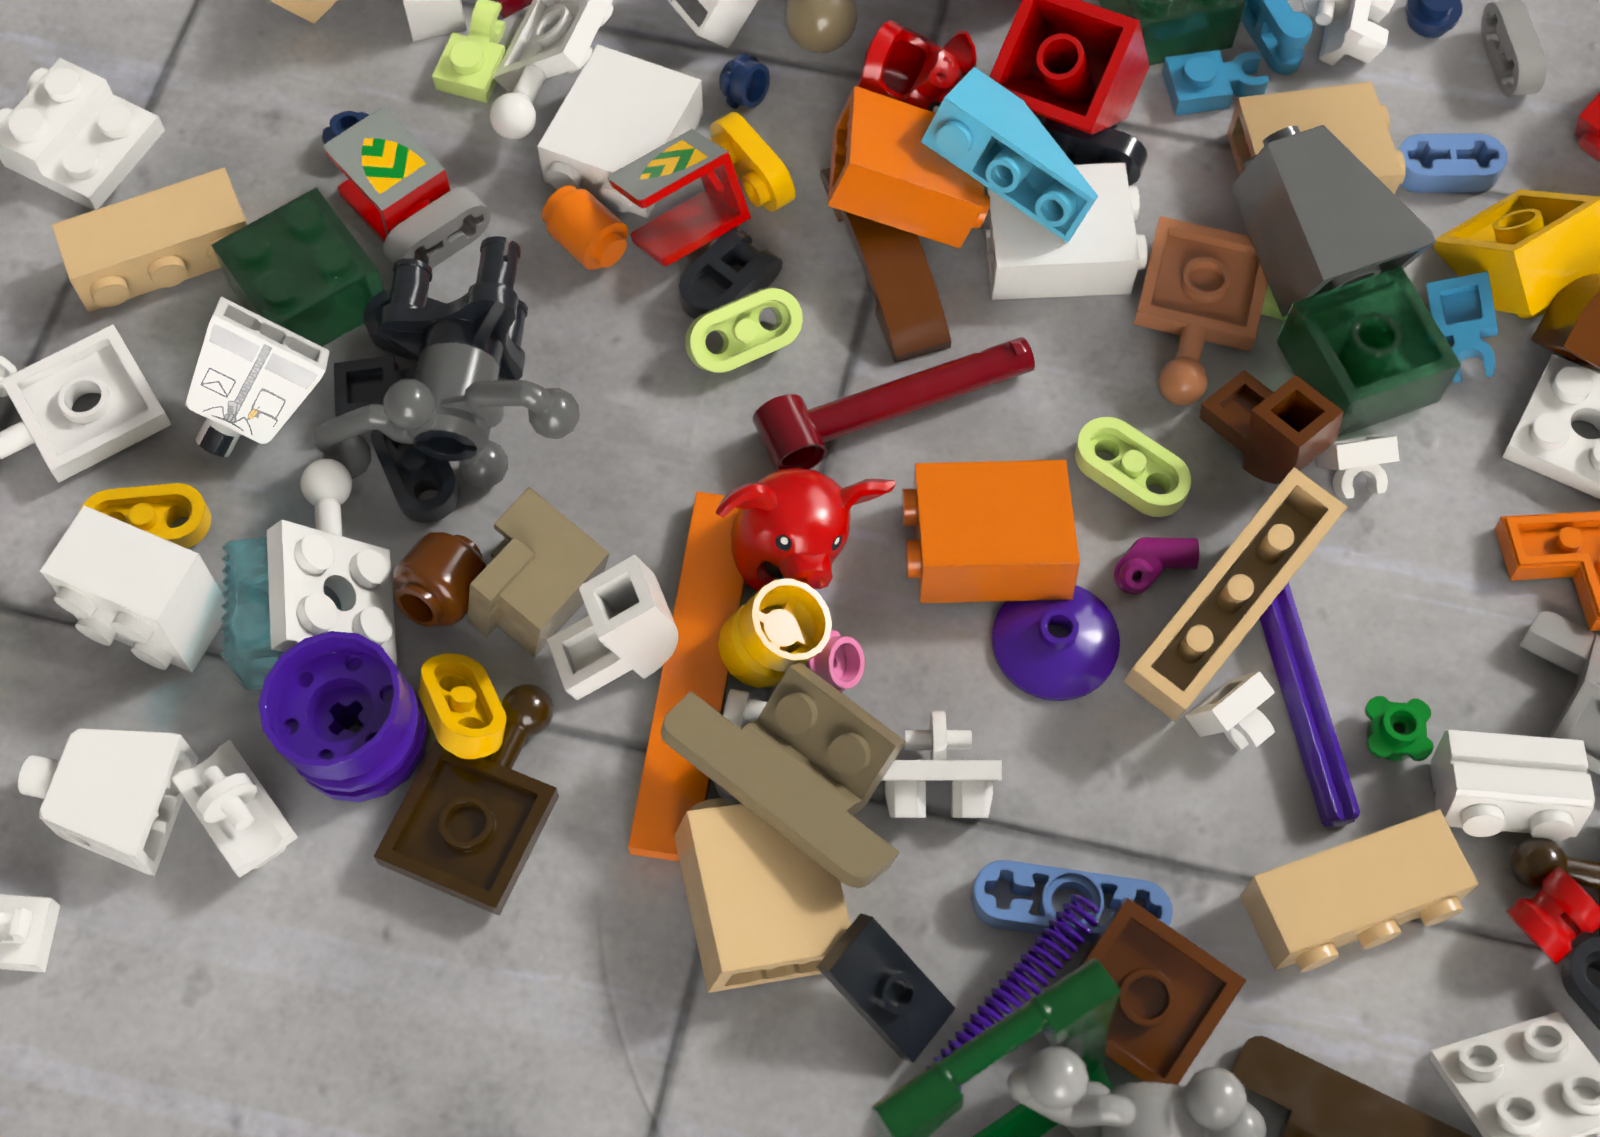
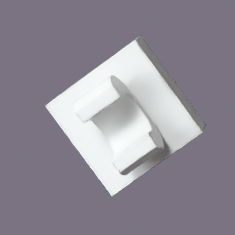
[1316,435,1400,499]
[1185,671,1275,751]
[0,894,60,972]

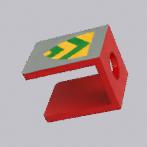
[324,108,451,243]
[608,129,751,266]

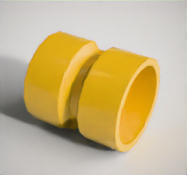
[718,579,832,688]

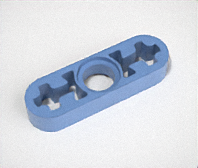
[971,860,1173,943]

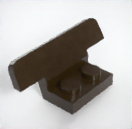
[1229,1036,1472,1137]

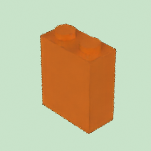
[828,86,990,249]
[901,460,1080,603]

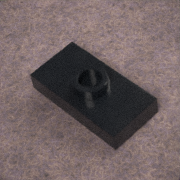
[816,913,956,1063]

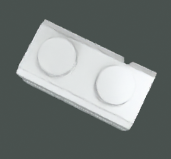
[1430,729,1595,842]

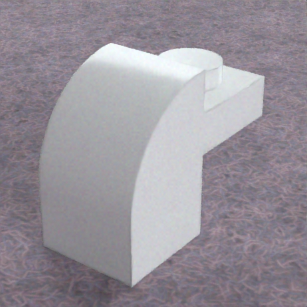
[547,554,679,700]

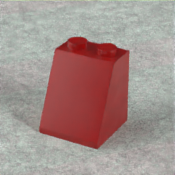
[989,0,1150,135]

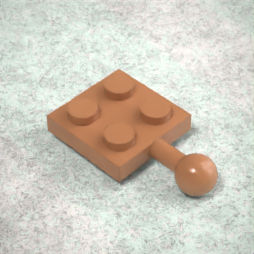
[1133,216,1268,406]

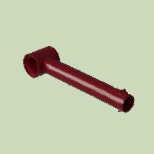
[752,337,1035,471]

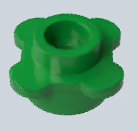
[1365,696,1434,761]

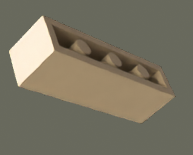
[1123,467,1347,722]

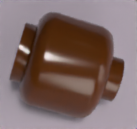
[392,532,486,627]

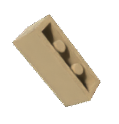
[51,167,259,313]
[1240,809,1479,972]

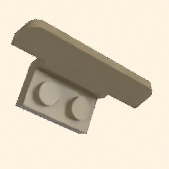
[661,662,906,888]

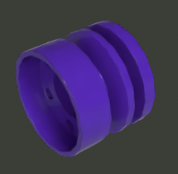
[258,631,430,802]

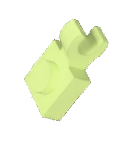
[432,0,506,103]

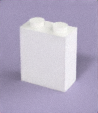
[537,44,703,218]
[983,163,1147,300]

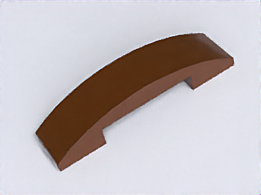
[820,168,951,363]

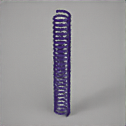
[926,894,1100,1091]

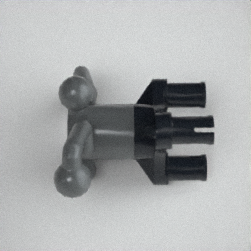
[314,236,580,488]

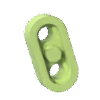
[685,288,803,373]
[1075,417,1191,517]

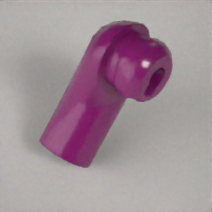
[1114,537,1199,595]

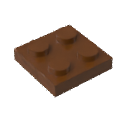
[1077,897,1247,1085]

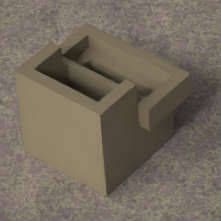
[467,487,610,658]

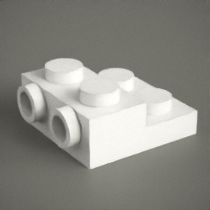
[0,58,165,210]

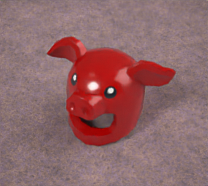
[857,20,977,113]
[715,468,896,592]

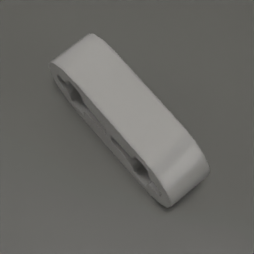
[1481,0,1546,97]
[383,187,491,268]

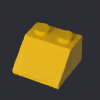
[1433,189,1600,318]

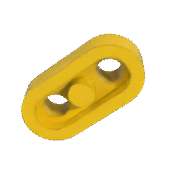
[709,112,796,212]
[79,483,211,549]
[418,653,507,759]

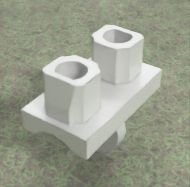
[1303,0,1395,66]
[882,711,1002,818]
[171,740,298,878]

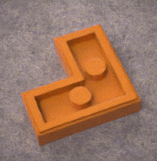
[1495,511,1600,631]

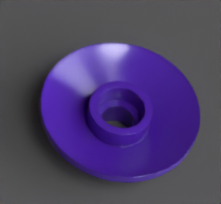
[992,585,1120,701]

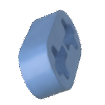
[1399,133,1508,193]

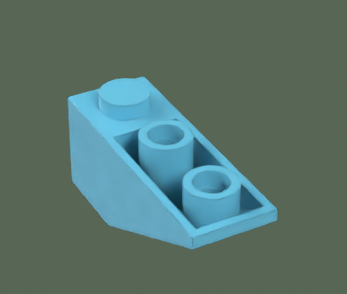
[921,67,1098,243]

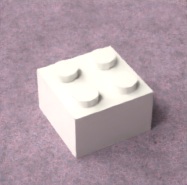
[40,505,232,673]

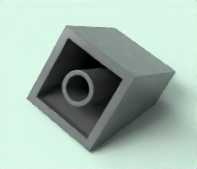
[1229,125,1436,317]

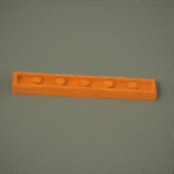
[628,491,746,862]

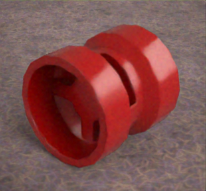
[1505,866,1600,965]

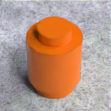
[542,185,628,270]

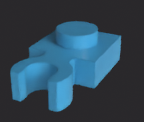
[1162,50,1269,116]
[1426,271,1498,383]

